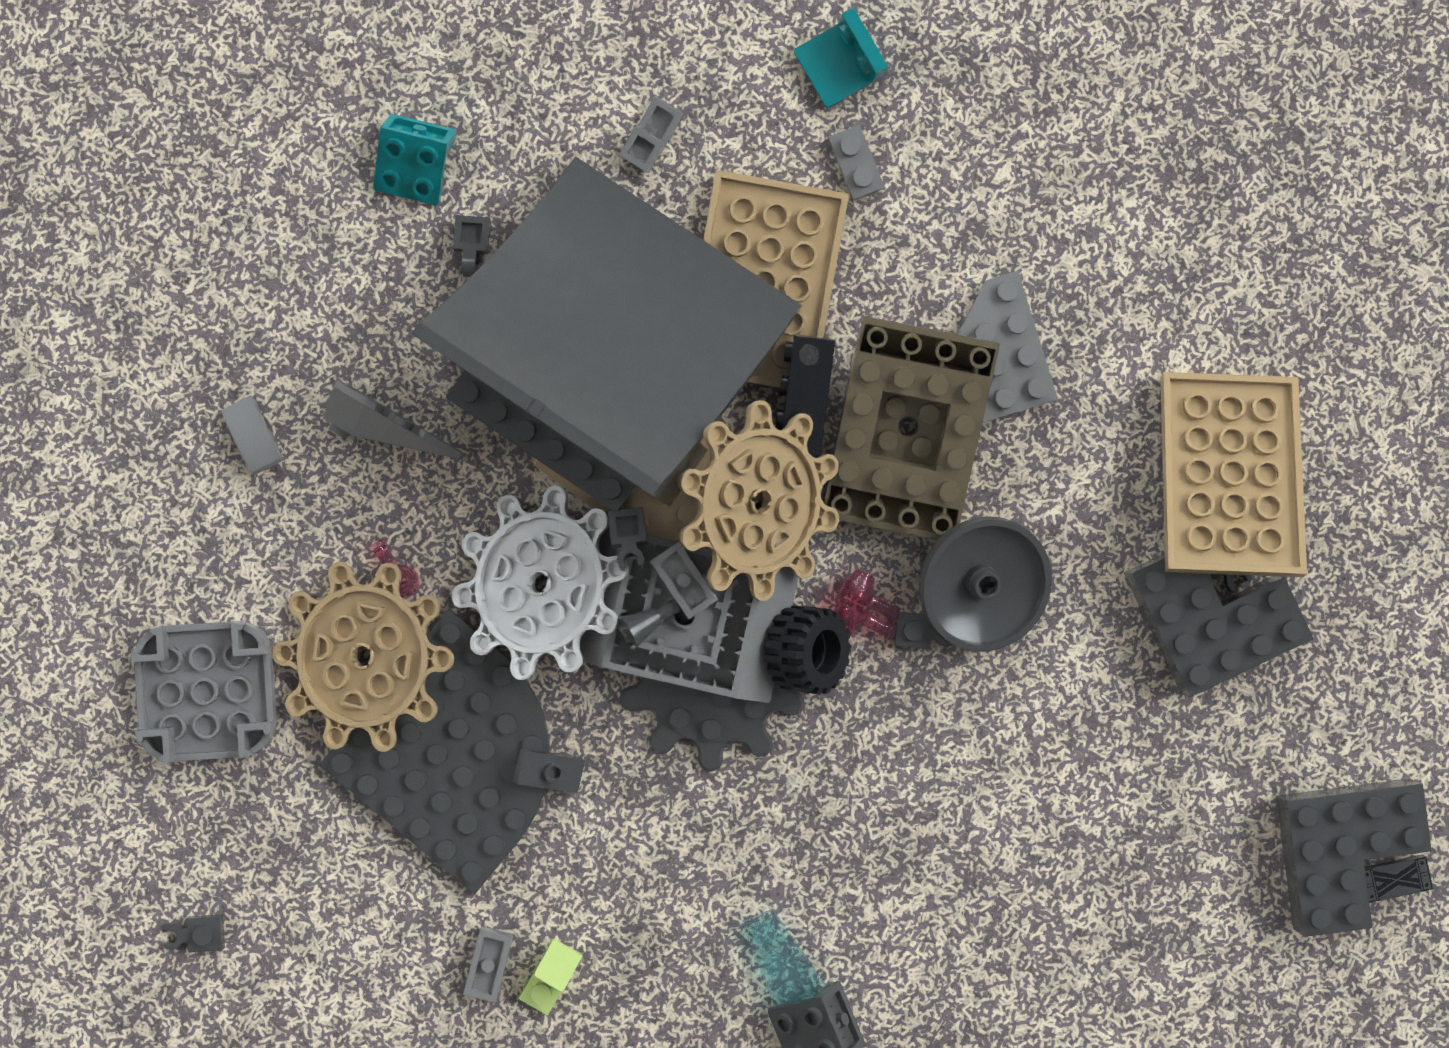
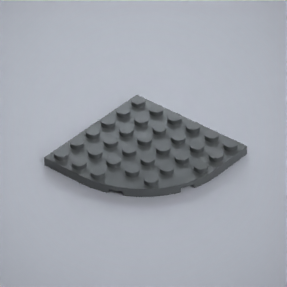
[319,608,550,895]

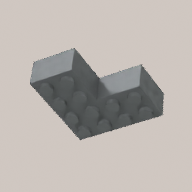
[1124,553,1314,697]
[1276,779,1432,937]

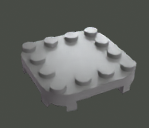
[130,621,277,763]

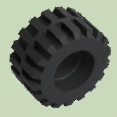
[764,605,851,695]

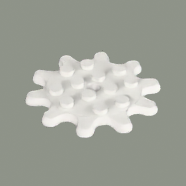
[452,485,629,680]

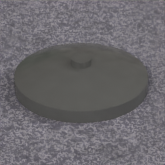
[919,516,1052,652]

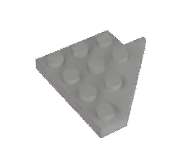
[957,271,1058,423]

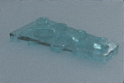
[742,909,827,1006]

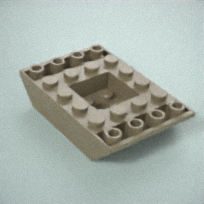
[823,316,1000,540]

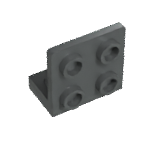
[768,981,865,1048]

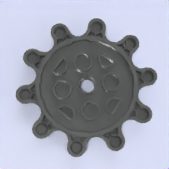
[619,607,805,771]

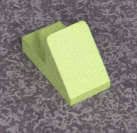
[518,938,583,1016]

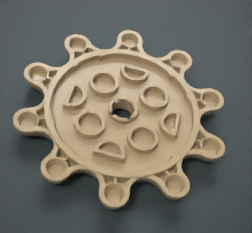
[677,400,839,601]
[272,562,455,752]

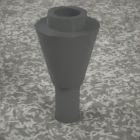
[617,599,681,648]

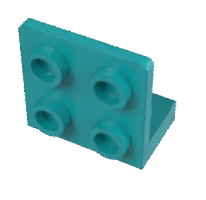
[794,7,888,108]
[373,114,457,206]

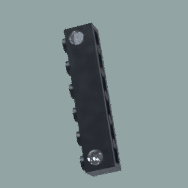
[775,334,835,543]

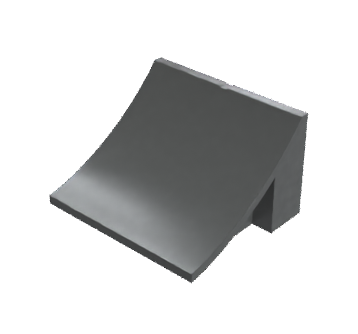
[412,156,802,511]

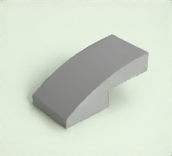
[619,96,685,173]
[221,395,284,475]

